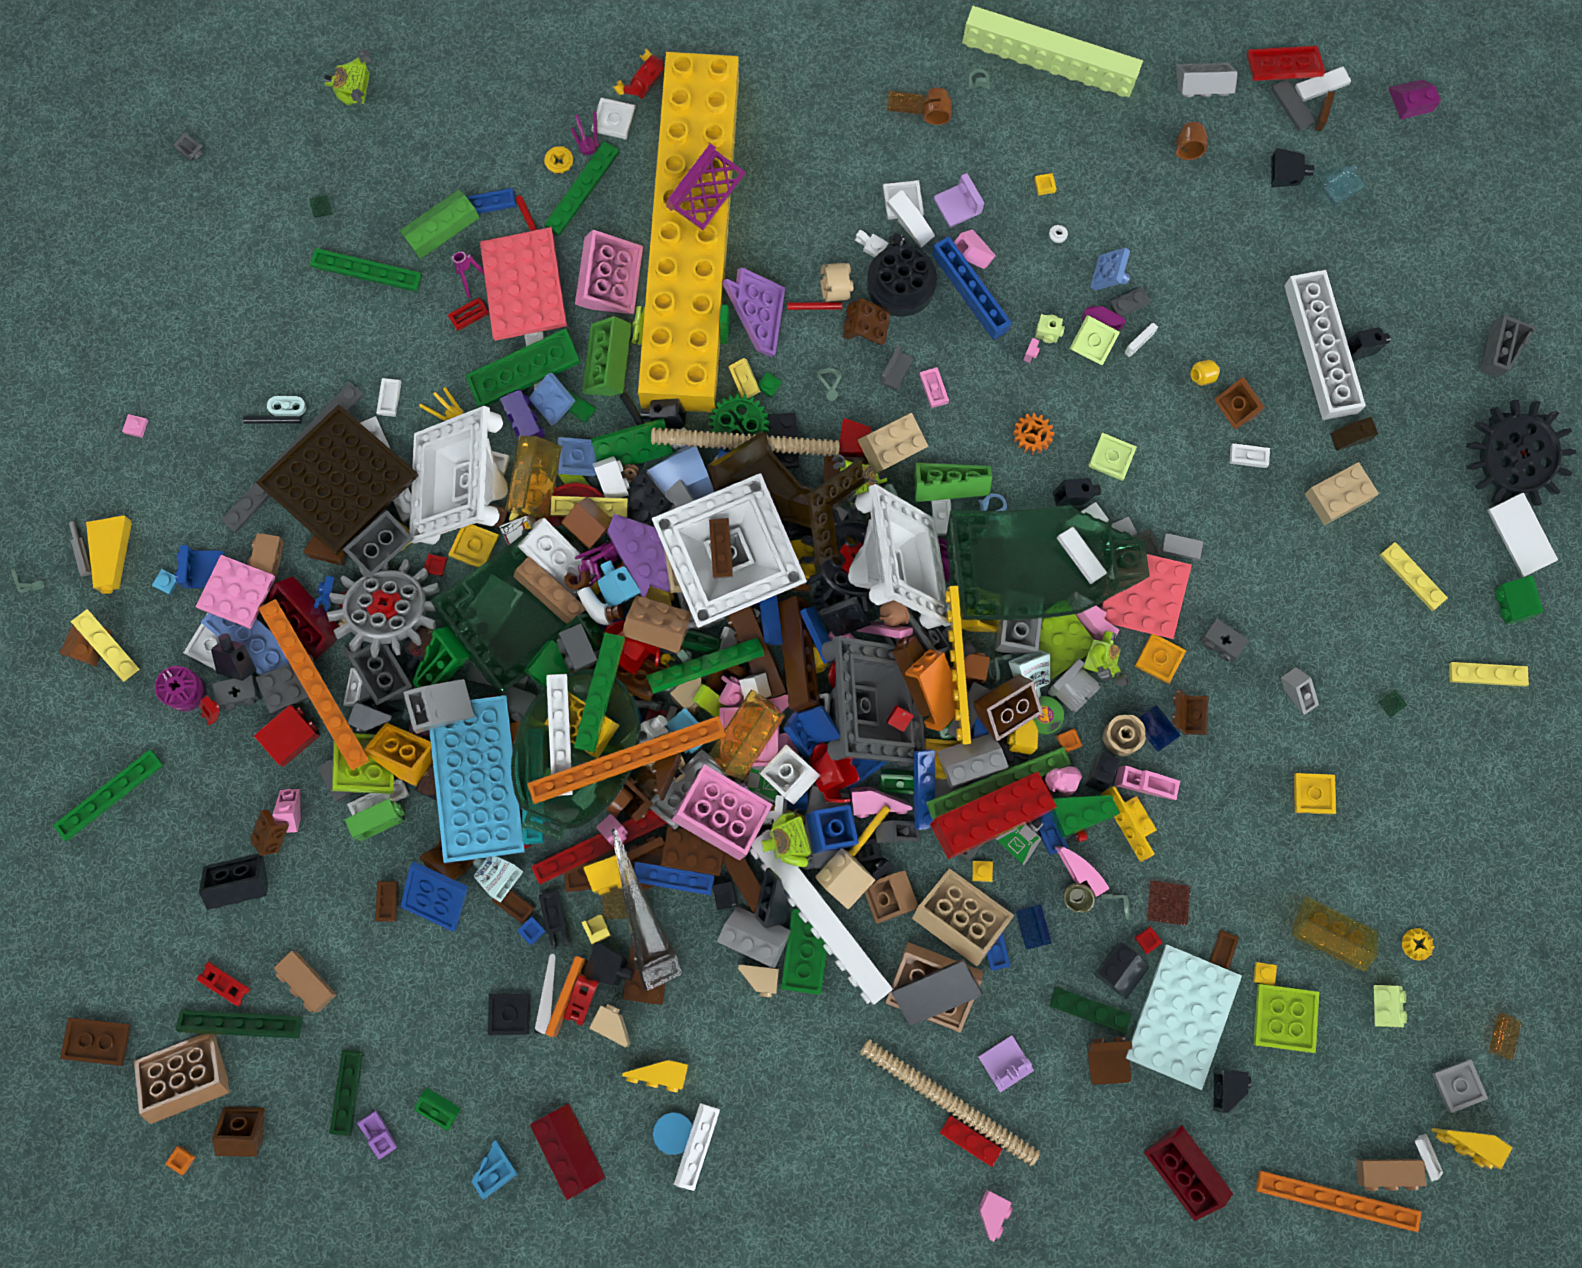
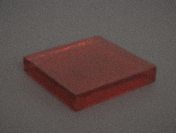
[1147,881,1190,926]

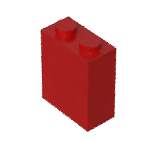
[254,705,320,767]

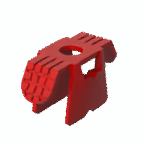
[605,620,660,674]
[809,743,860,803]

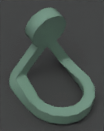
[968,69,990,89]
[816,368,842,401]
[11,568,45,594]
[987,654,1013,684]
[1101,894,1131,920]

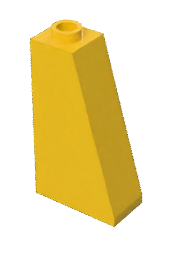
[86,515,132,594]

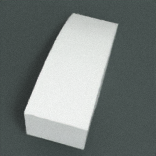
[887,190,935,248]

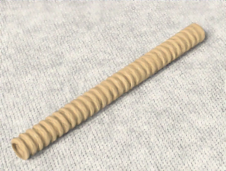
[651,427,840,457]
[861,1039,1040,1167]

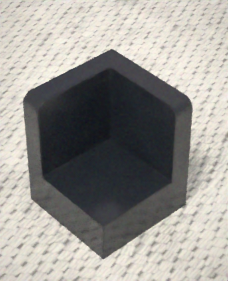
[712,882,737,910]

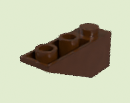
[652,738,681,801]

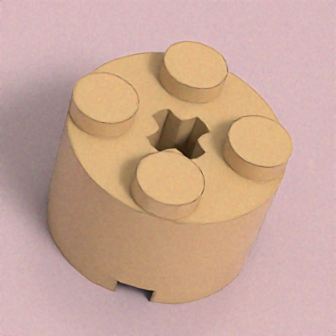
[821,263,853,302]
[1102,715,1146,757]

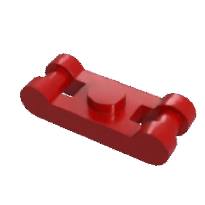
[196,961,251,1006]
[563,974,599,1026]

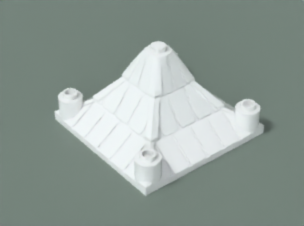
[409,406,508,545]
[652,473,807,628]
[848,484,950,629]

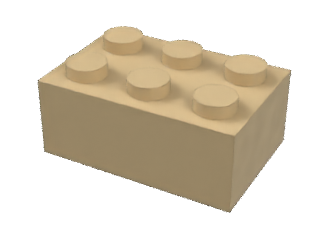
[858,413,928,474]
[1305,462,1379,526]

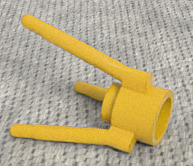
[419,387,464,421]

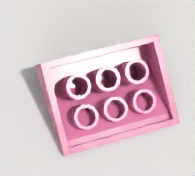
[575,230,643,314]
[671,764,772,861]

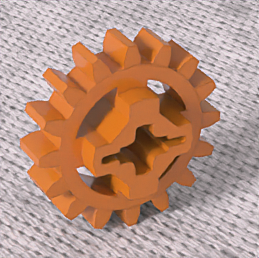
[1013,413,1054,454]

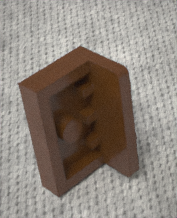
[250,810,289,856]

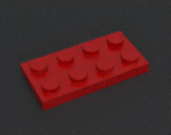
[1246,46,1325,81]

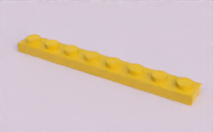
[945,586,971,744]

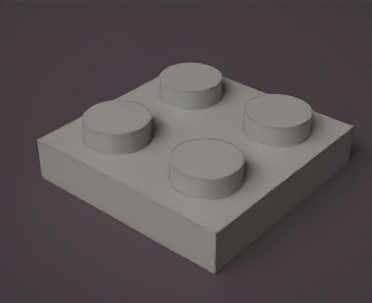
[1432,1059,1488,1113]

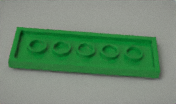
[465,328,581,407]

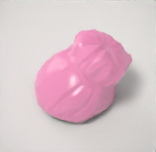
[1045,766,1082,797]

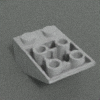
[403,679,474,734]

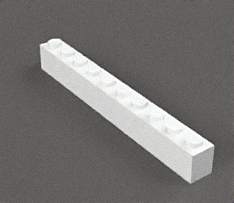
[749,829,893,1005]

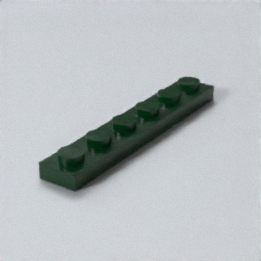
[175,1010,303,1039]

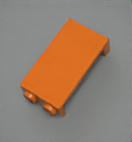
[905,649,957,731]

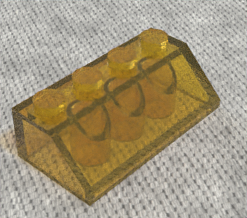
[505,436,562,520]
[709,689,785,780]
[1292,896,1378,972]

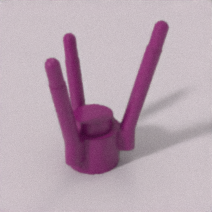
[570,111,599,155]
[451,251,484,298]
[575,541,618,586]
[578,556,602,603]

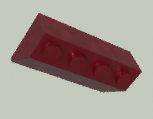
[264,576,340,661]
[530,1103,606,1201]
[1143,1125,1233,1221]

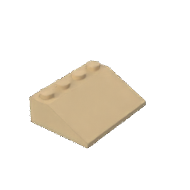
[912,868,1014,966]

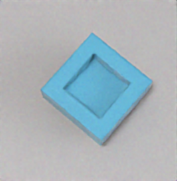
[152,569,178,595]

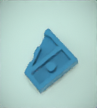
[471,1140,518,1199]

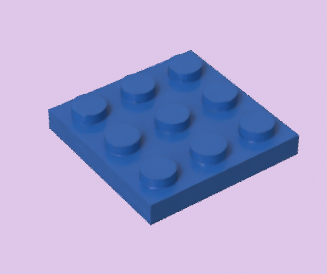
[401,862,468,932]

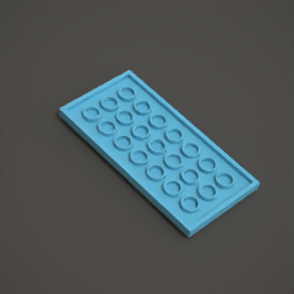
[430,695,525,863]

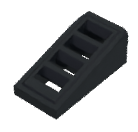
[844,839,882,864]

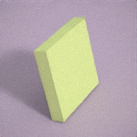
[1069,315,1120,365]
[1088,433,1137,481]

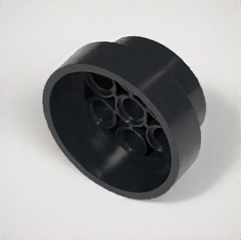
[867,245,937,317]

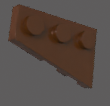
[564,846,622,893]

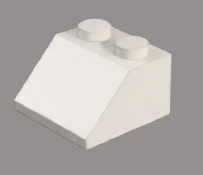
[760,744,820,805]

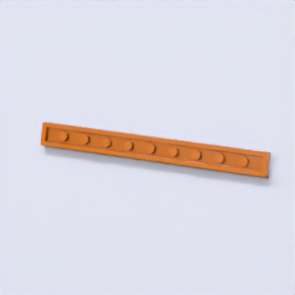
[258,599,369,771]
[527,716,726,804]

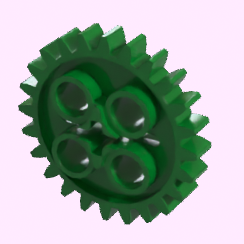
[708,393,769,451]

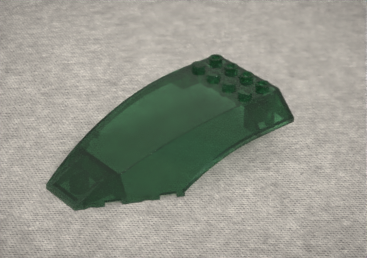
[946,504,1150,620]
[431,524,622,693]

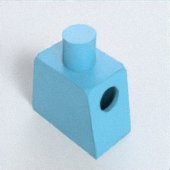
[598,560,641,607]

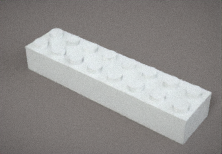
[1284,270,1366,420]

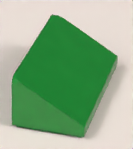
[566,389,597,424]
[880,769,914,794]
[414,1088,461,1131]

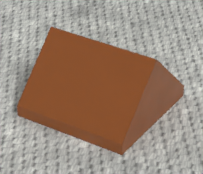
[1214,377,1265,429]
[561,497,612,549]

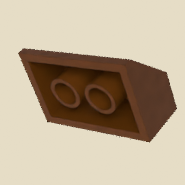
[973,674,1043,741]

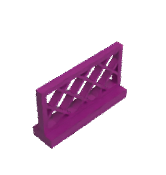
[666,143,746,230]

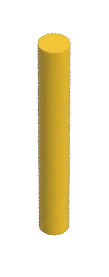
[848,805,891,856]

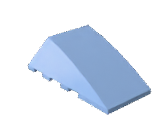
[630,445,714,500]

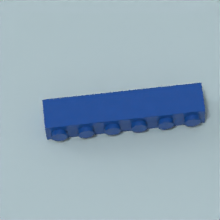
[932,236,1011,340]

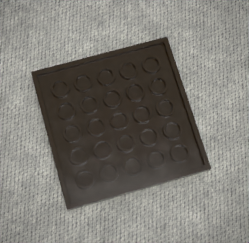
[256,404,419,555]

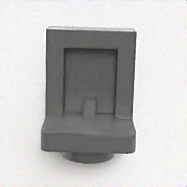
[173,132,203,162]

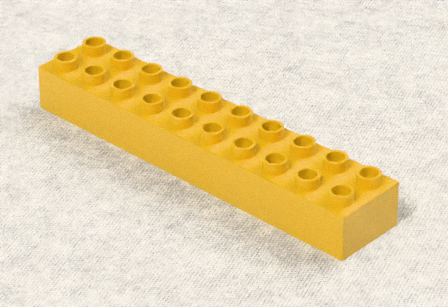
[638,52,739,413]

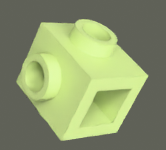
[1035,314,1065,343]

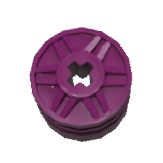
[155,666,206,712]

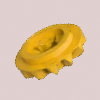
[544,146,573,174]
[1402,928,1435,961]

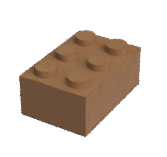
[622,595,692,653]

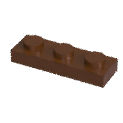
[709,518,733,579]

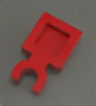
[200,696,220,726]

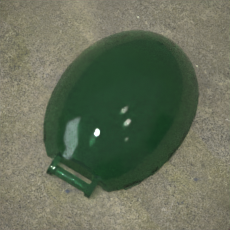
[511,669,641,842]

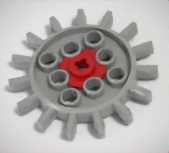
[327,559,442,657]

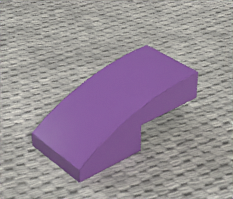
[357,1110,397,1159]

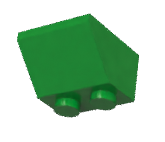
[1495,575,1544,625]

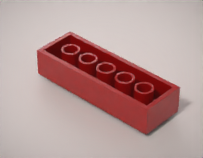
[930,772,1057,860]

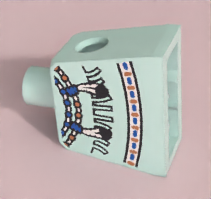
[1009,649,1050,698]
[473,856,523,902]

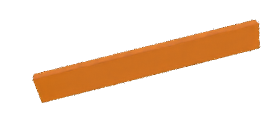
[1255,1170,1422,1232]

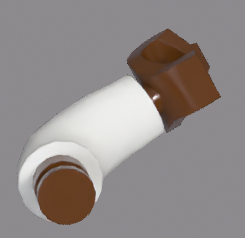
[564,571,623,625]

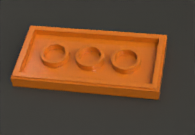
[545,956,587,1037]

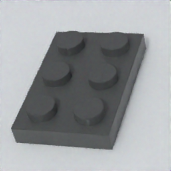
[256,655,321,714]

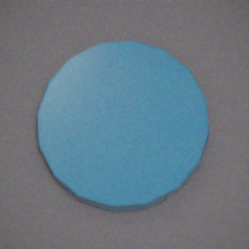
[653,1112,693,1155]

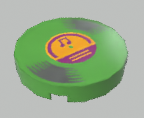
[1033,696,1064,735]

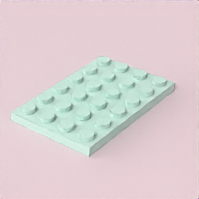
[1126,945,1242,1090]

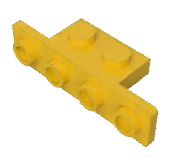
[1101,786,1157,862]

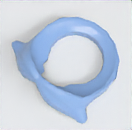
[978,493,1007,520]

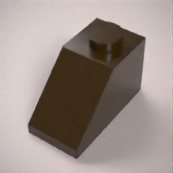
[1330,417,1378,451]

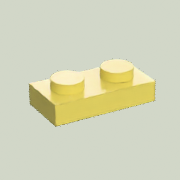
[728,358,761,399]

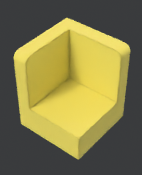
[582,915,611,945]

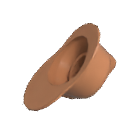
[879,600,910,627]

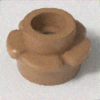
[621,464,639,482]

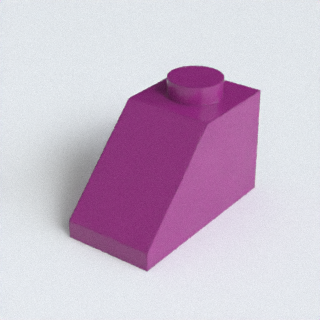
[1081,306,1126,330]

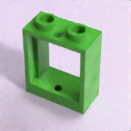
[344,799,405,841]

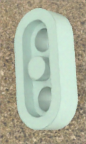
[267,396,306,416]

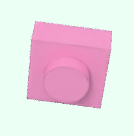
[1023,338,1040,363]
[122,414,148,438]

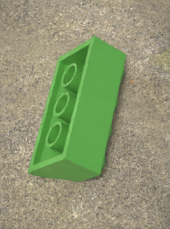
[399,189,479,259]
[582,316,631,396]

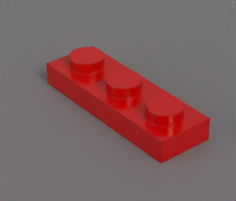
[939,1115,1003,1167]

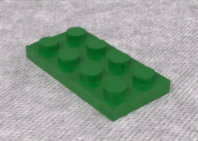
[591,418,673,467]
[781,909,827,995]

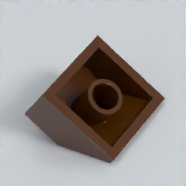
[212,1107,265,1157]

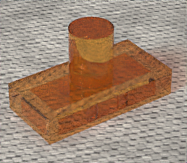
[632,766,657,799]

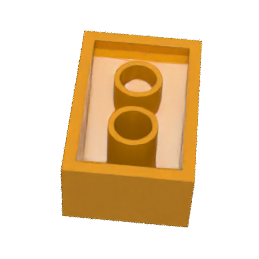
[364,722,433,786]

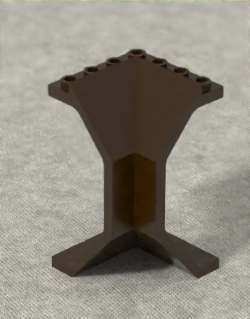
[709,432,870,565]

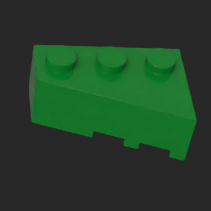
[412,626,471,688]
[1050,795,1120,839]

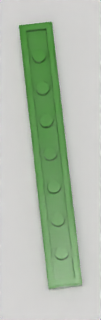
[926,747,1071,820]

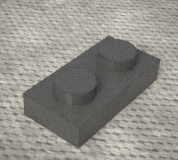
[1109,286,1151,317]

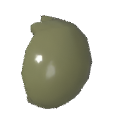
[1064,883,1095,913]

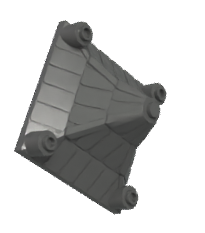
[821,636,925,767]

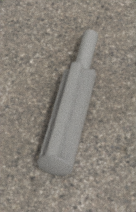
[69,521,92,577]

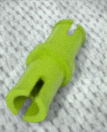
[631,306,645,345]

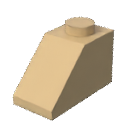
[738,965,779,998]

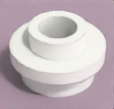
[1049,225,1068,243]

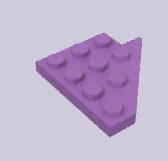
[722,268,785,357]
[607,514,670,597]

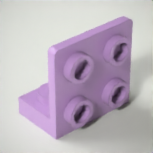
[934,173,984,227]

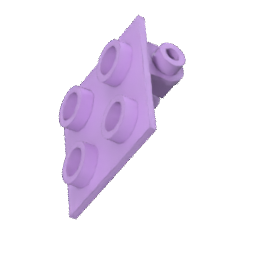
[978,1035,1034,1092]

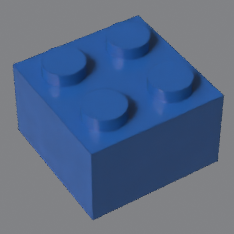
[806,805,859,854]

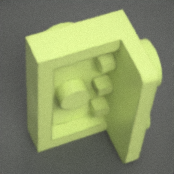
[1374,985,1407,1027]

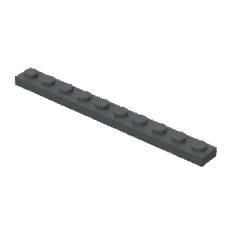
[221,383,364,533]

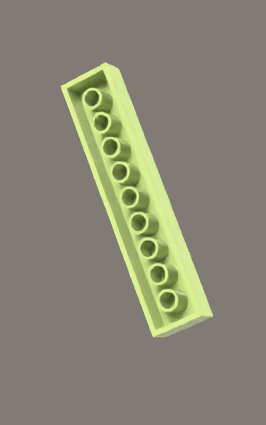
[962,6,1143,97]

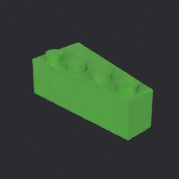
[914,463,992,502]

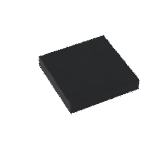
[488,994,530,1035]

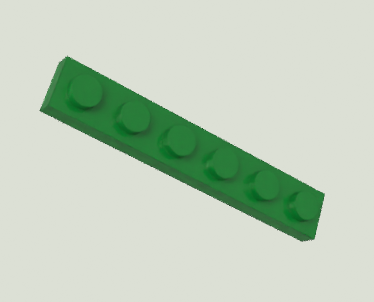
[544,141,620,236]
[310,248,422,292]
[574,633,625,753]
[646,638,764,694]
[52,750,164,841]

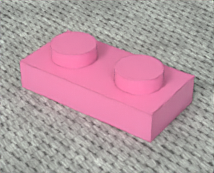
[919,367,949,408]

